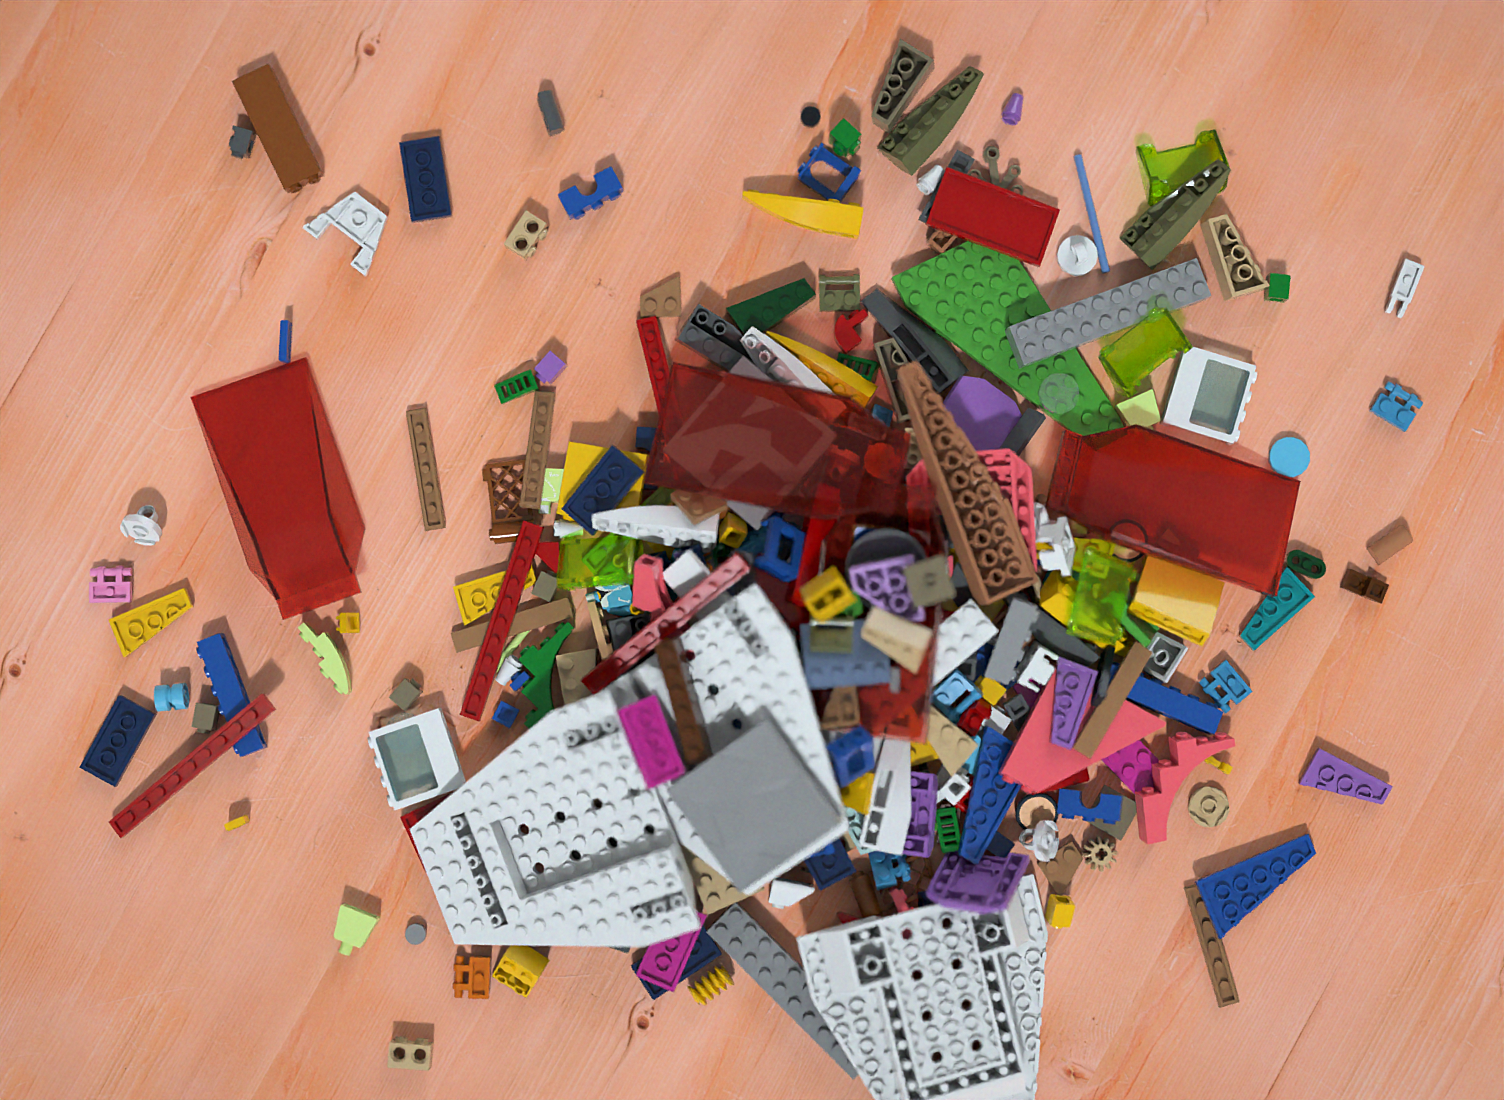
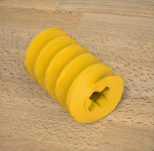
[687,964,734,1005]

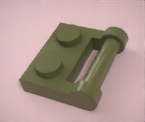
[819,274,860,312]
[810,614,853,653]

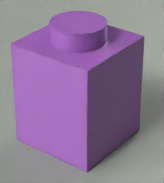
[534,351,567,384]

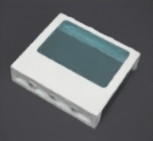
[1160,345,1258,446]
[367,708,466,810]

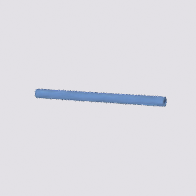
[1074,154,1110,274]

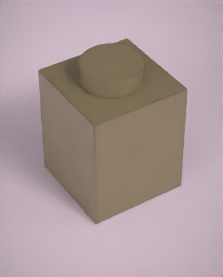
[531,570,561,602]
[389,678,423,711]
[191,702,220,734]

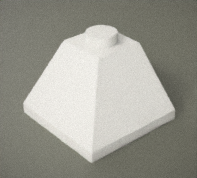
[768,877,814,909]

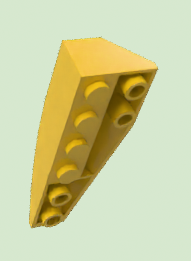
[742,189,864,239]
[765,331,878,422]
[1039,569,1137,657]

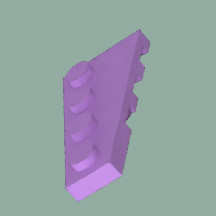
[1050,657,1098,750]
[1298,747,1392,805]

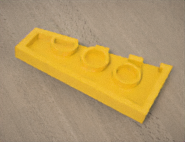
[1036,538,1117,580]
[453,566,537,626]
[109,588,193,657]
[838,771,875,815]

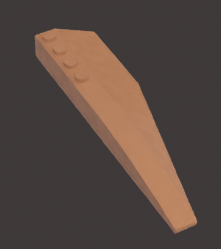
[897,361,1039,605]

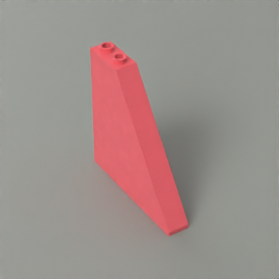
[998,664,1167,794]

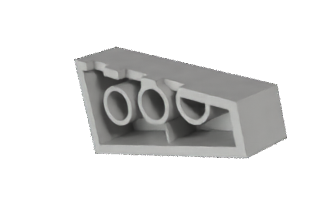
[984,596,1040,685]

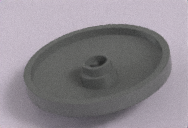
[845,528,927,612]

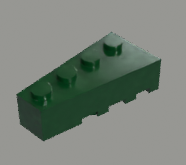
[726,278,816,336]

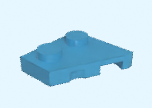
[735,526,768,557]

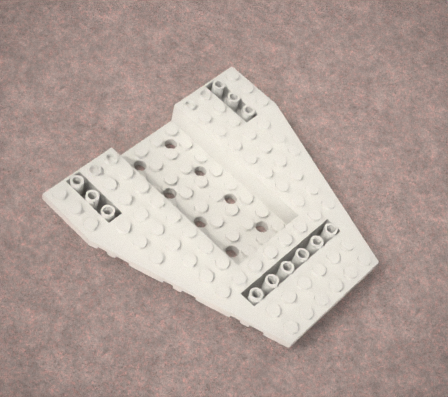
[596,583,850,895]
[410,690,701,947]
[796,873,1048,1100]

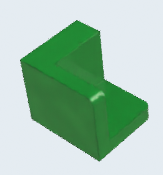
[1264,273,1291,302]

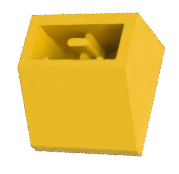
[799,566,856,624]
[492,945,550,998]

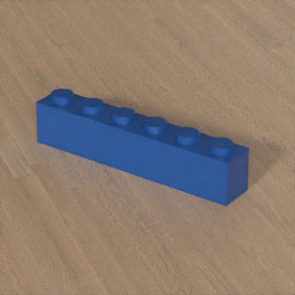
[196,633,267,757]
[1109,662,1223,735]

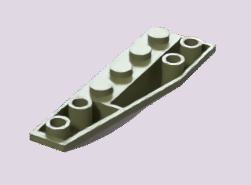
[877,66,984,176]
[1119,159,1231,270]

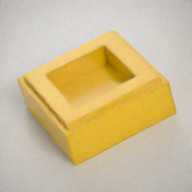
[224,815,250,831]

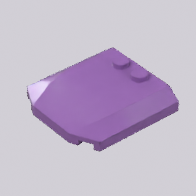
[942,375,1022,451]
[877,771,938,857]
[926,851,1029,914]

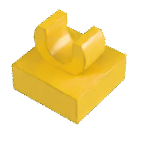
[336,613,360,633]

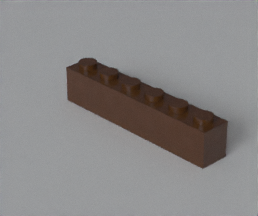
[654,636,714,766]

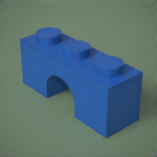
[557,166,624,220]
[1057,789,1123,824]

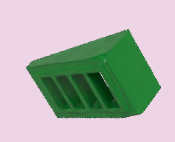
[837,353,879,384]
[494,369,539,404]
[936,806,961,853]

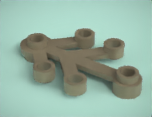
[968,146,1024,195]

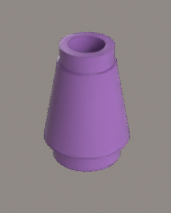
[1001,93,1024,125]

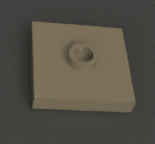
[902,555,956,609]
[1086,785,1137,841]

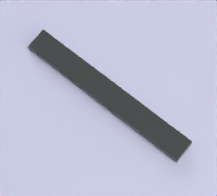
[936,407,1046,549]

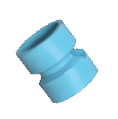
[154,683,189,712]

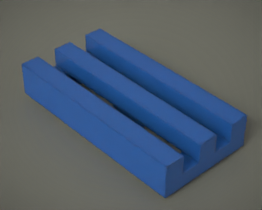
[279,320,292,364]

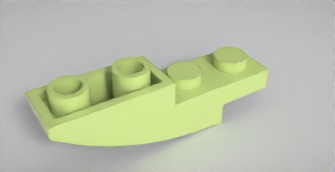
[298,622,352,695]

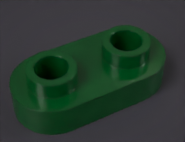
[1285,550,1326,579]

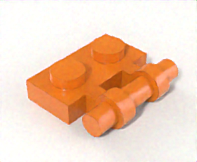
[453,955,491,999]

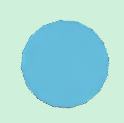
[1268,437,1310,478]

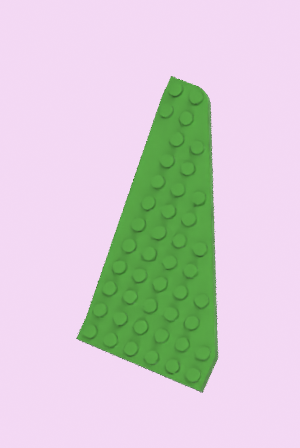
[891,241,1127,447]

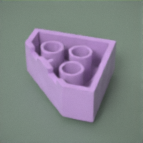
[849,554,926,622]

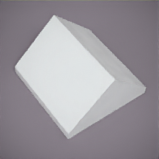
[1142,632,1189,683]

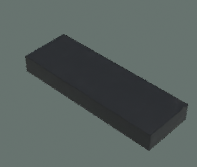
[1090,646,1115,707]

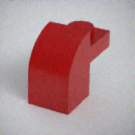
[834,309,869,354]
[955,690,992,737]

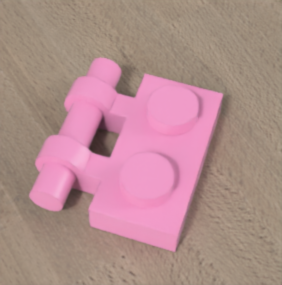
[89,566,133,603]

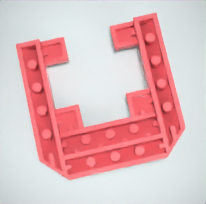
[906,449,1037,576]

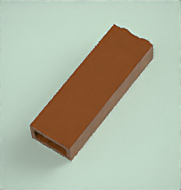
[232,64,324,193]

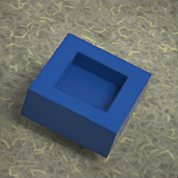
[509,671,531,691]
[492,701,520,728]

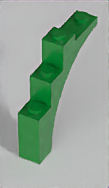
[518,622,575,730]

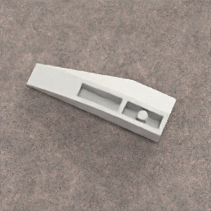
[740,326,847,427]
[592,506,719,553]
[859,724,911,855]

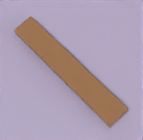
[520,390,556,509]
[406,408,446,531]
[451,597,574,653]
[1072,641,1153,759]
[1184,884,1240,1008]

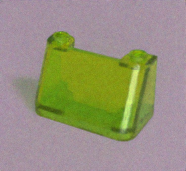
[1136,129,1230,207]
[1098,307,1193,398]
[556,536,643,591]
[1066,547,1137,645]

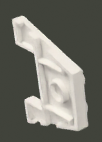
[302,192,388,276]

